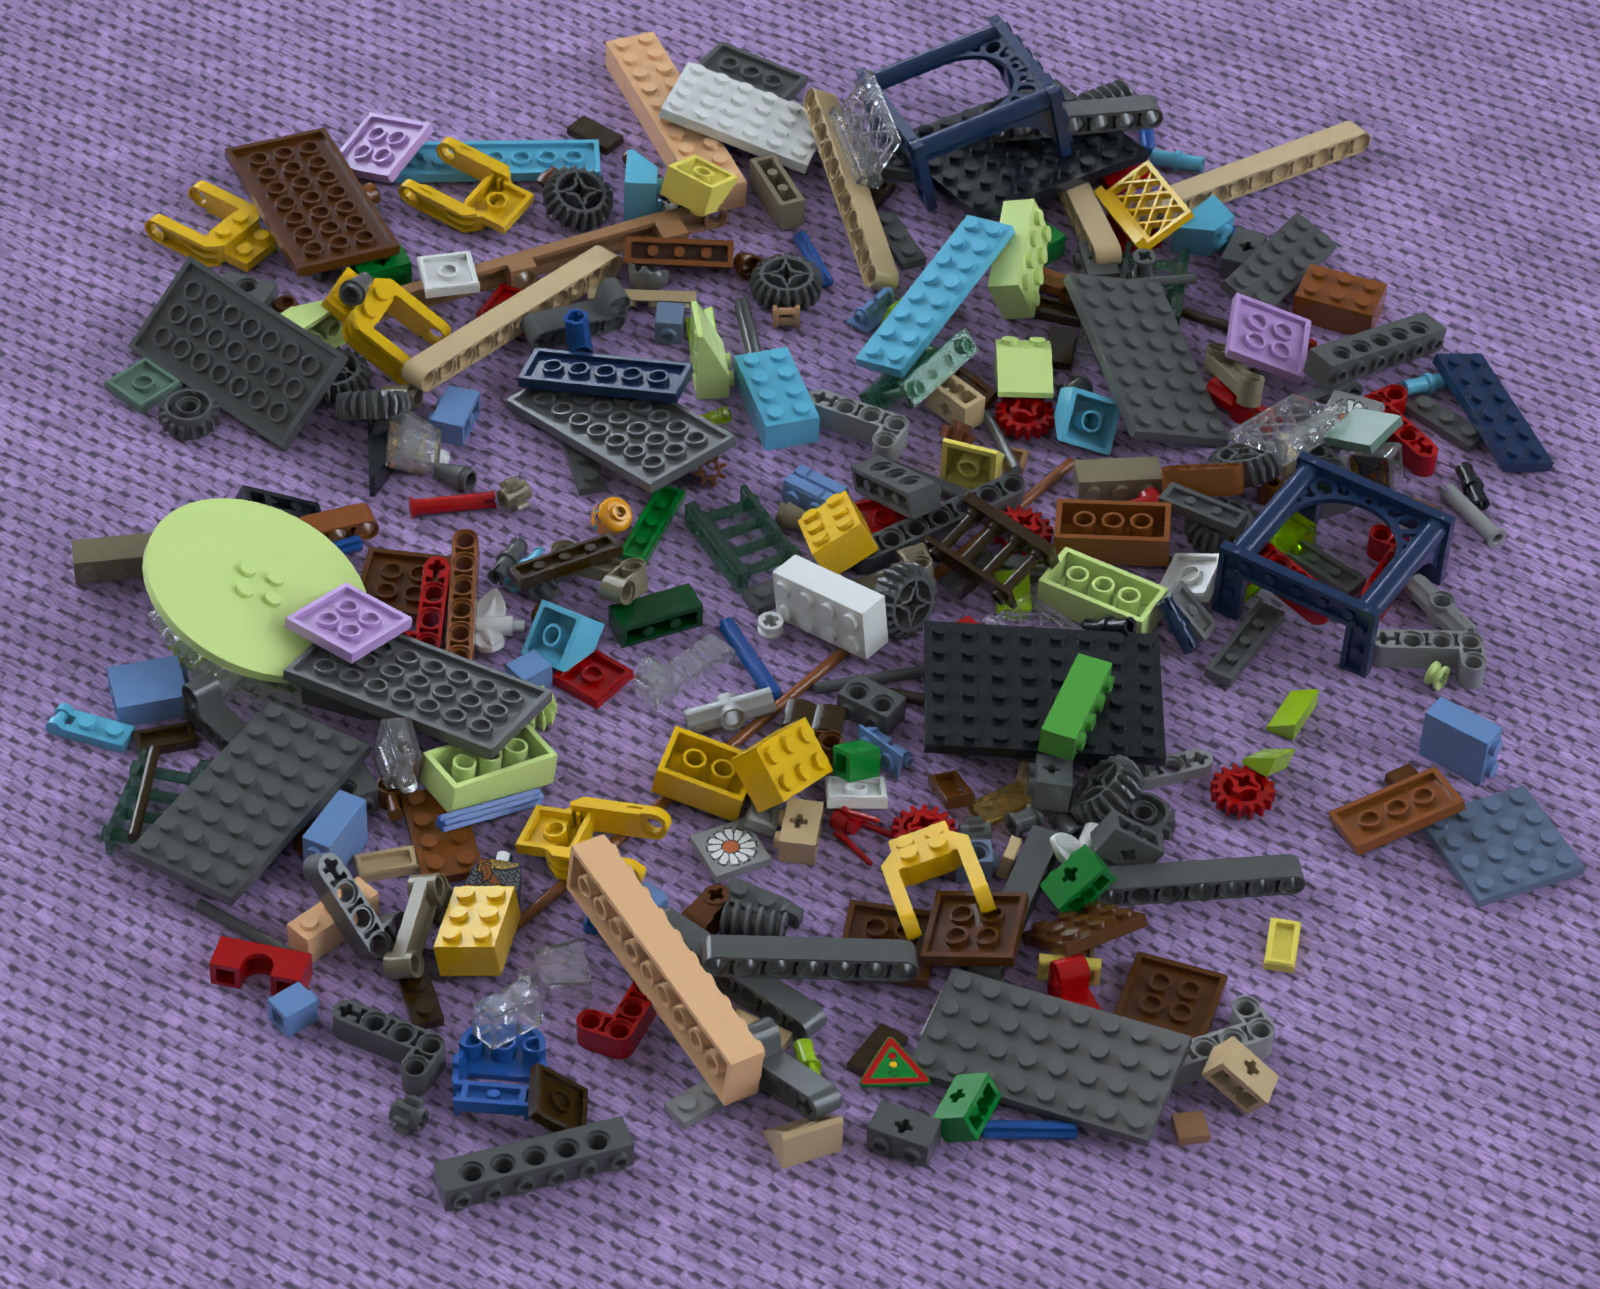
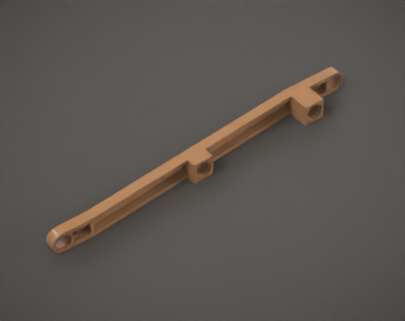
[380,203,729,321]

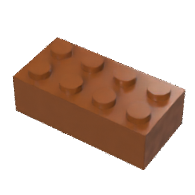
[1054,498,1172,567]

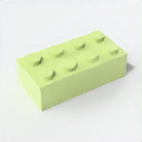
[987,199,1052,319]
[1036,547,1168,634]
[419,723,558,812]

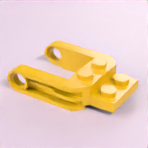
[398,137,534,234]
[144,180,277,272]
[321,267,451,385]
[515,797,672,883]
[881,821,996,941]

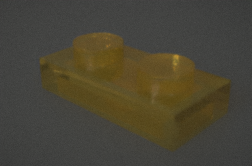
[968,780,1031,827]

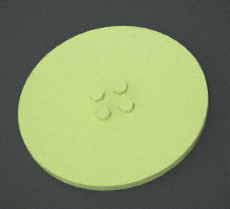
[142,498,366,683]

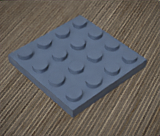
[1421,786,1585,908]

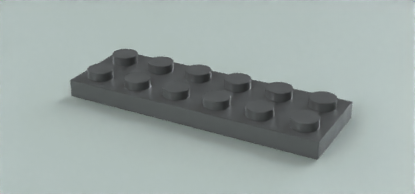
[1220,212,1338,307]

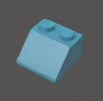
[624,149,663,222]
[1170,194,1235,256]
[1054,387,1120,456]
[521,599,605,672]

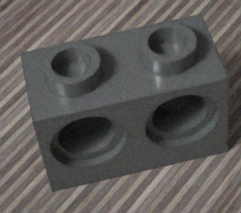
[837,673,906,736]

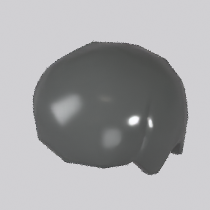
[628,263,670,290]

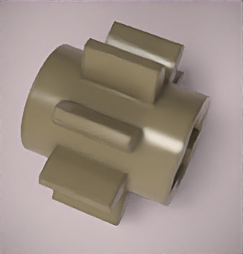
[496,476,532,513]

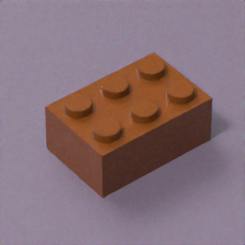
[1292,264,1387,335]

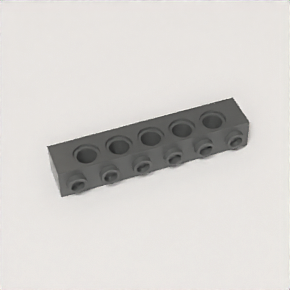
[1303,312,1447,389]
[433,1116,634,1212]

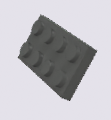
[697,41,808,101]

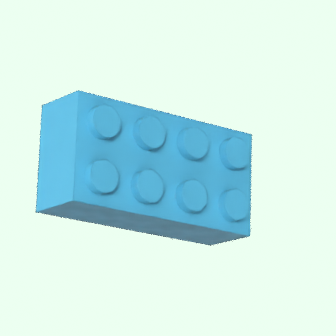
[734,347,820,451]

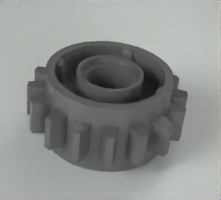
[158,389,220,440]
[1121,792,1176,843]

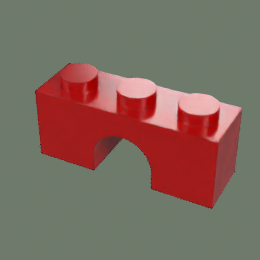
[209,936,313,996]

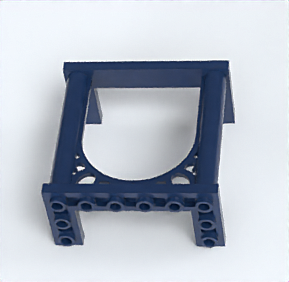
[855,14,1073,212]
[1211,451,1456,678]

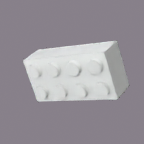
[773,554,888,660]

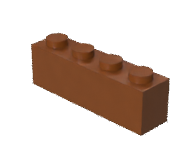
[623,236,734,270]

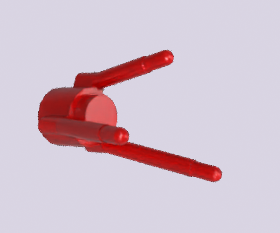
[829,806,892,866]

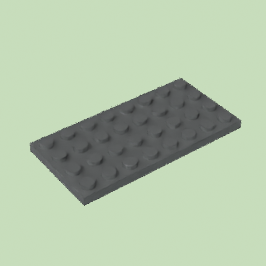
[128,255,349,451]
[1063,272,1230,447]
[505,388,736,494]
[283,634,552,759]
[128,701,371,906]
[911,968,1192,1147]

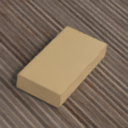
[353,845,420,882]

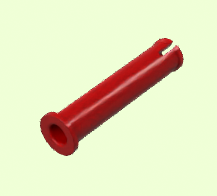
[409,490,496,519]

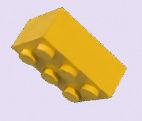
[798,490,879,574]
[730,717,833,813]
[651,726,748,822]
[433,885,521,976]

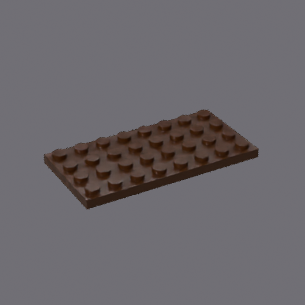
[225,127,400,277]

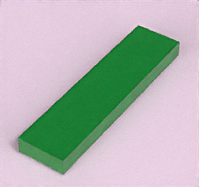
[617,485,686,564]

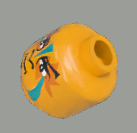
[590,497,633,537]

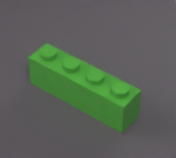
[1038,653,1115,761]

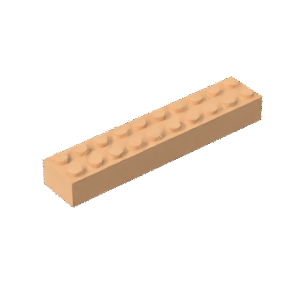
[605,31,747,213]
[566,834,765,1106]

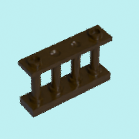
[924,492,1059,610]

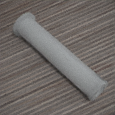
[1439,483,1507,548]

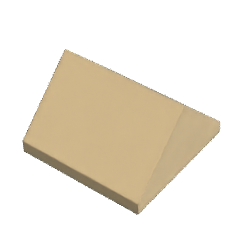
[763,1114,844,1169]

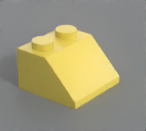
[660,154,738,217]
[940,438,1005,490]

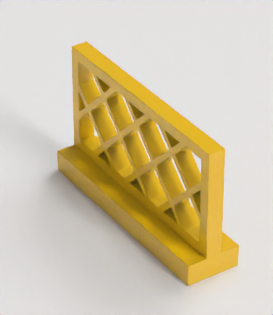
[1093,160,1195,260]

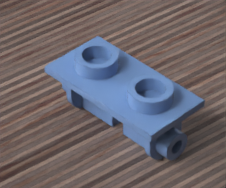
[846,287,895,334]
[856,725,914,779]

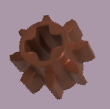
[939,419,976,445]
[693,455,728,487]

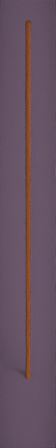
[516,457,1074,933]

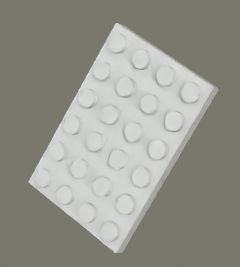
[658,62,818,174]

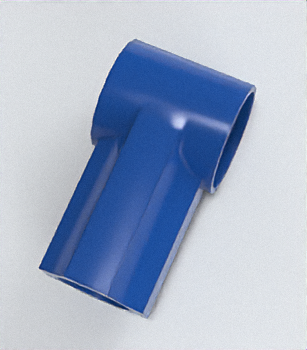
[563,308,594,353]

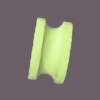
[1424,661,1451,691]

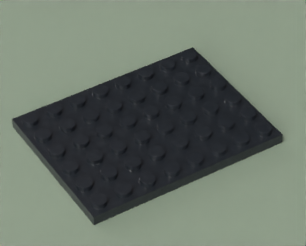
[886,79,1148,219]
[924,621,1166,766]

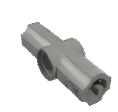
[1404,573,1478,633]
[683,687,776,734]

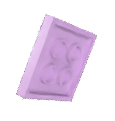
[340,112,434,184]
[1224,293,1311,385]
[285,582,412,664]

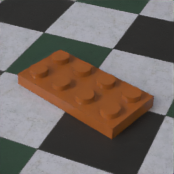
[1328,766,1465,856]
[399,789,481,883]

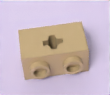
[926,369,986,430]
[773,798,824,866]
[1201,1036,1279,1114]

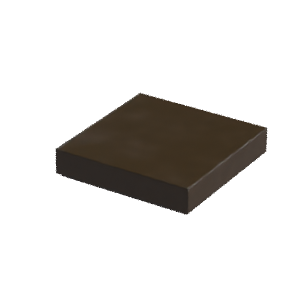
[528,1062,588,1132]

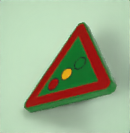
[860,1037,930,1088]

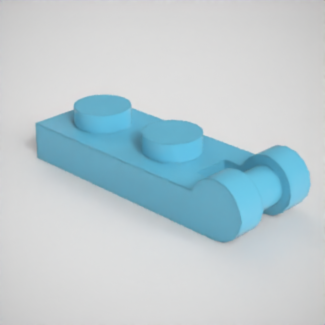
[46,703,136,753]

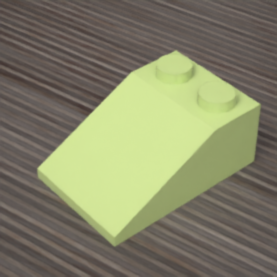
[280,300,346,349]
[690,301,734,400]
[994,336,1054,398]

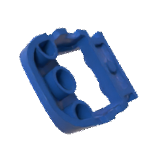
[452,1021,547,1121]

